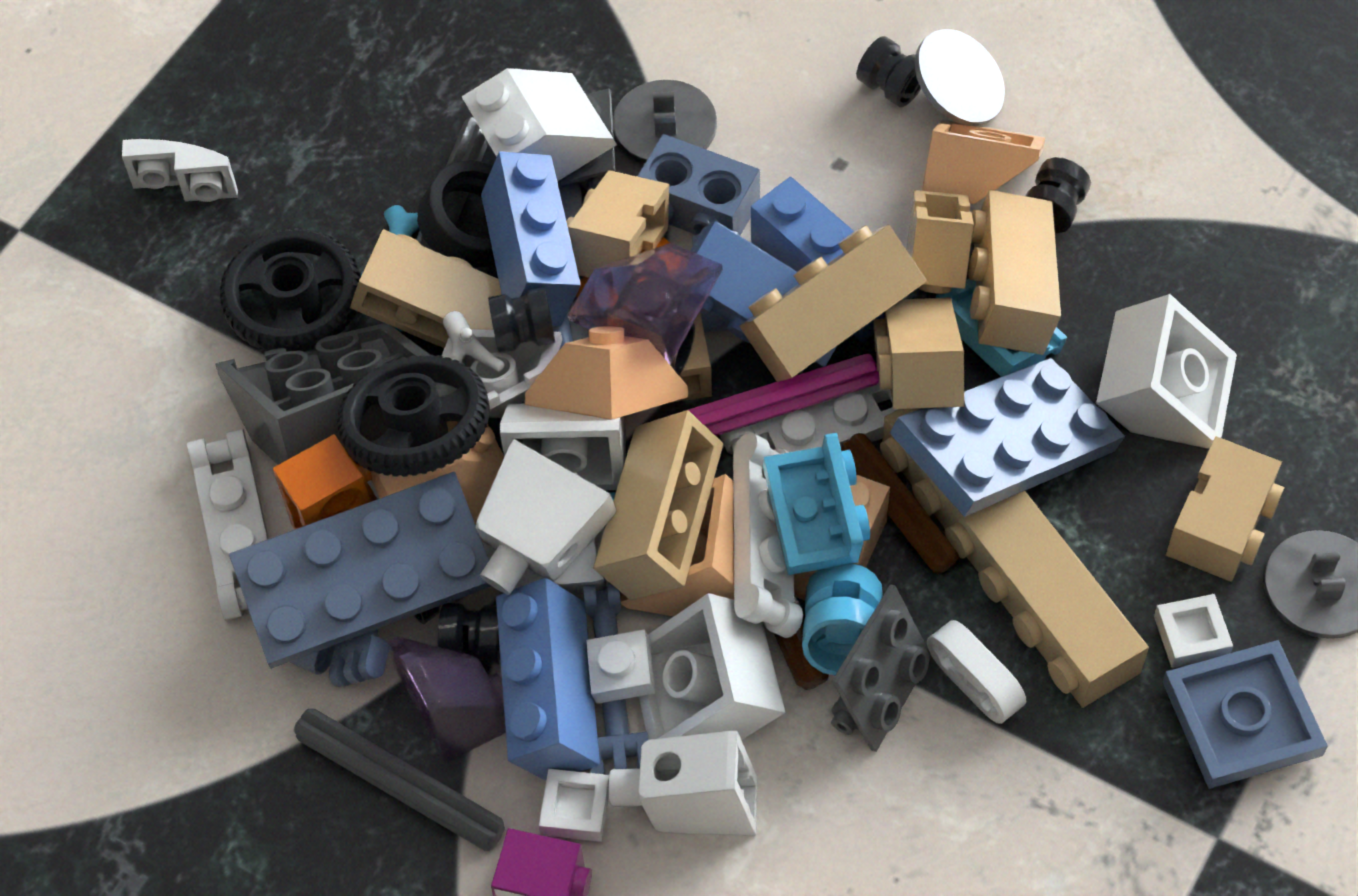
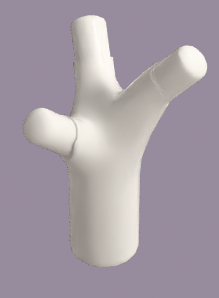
[443,311,504,372]

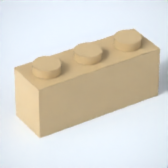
[968,190,1061,355]
[739,224,927,382]
[350,229,501,348]
[874,298,964,409]
[593,410,724,600]

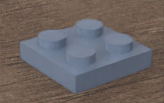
[1162,640,1328,789]

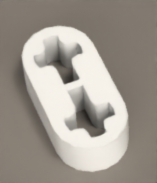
[927,620,1026,724]

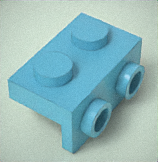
[763,433,870,575]

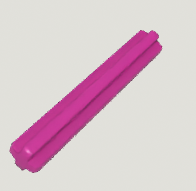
[676,354,879,436]

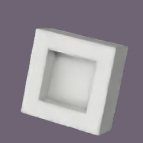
[1154,594,1233,668]
[586,629,655,704]
[539,769,609,842]

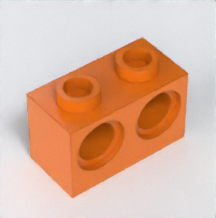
[272,434,377,530]

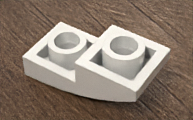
[122,139,238,202]

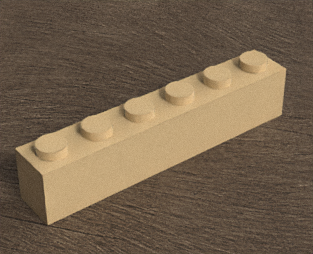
[880,408,1149,708]

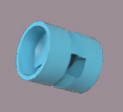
[802,564,883,676]

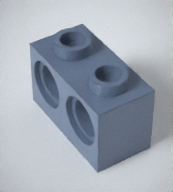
[637,134,760,236]

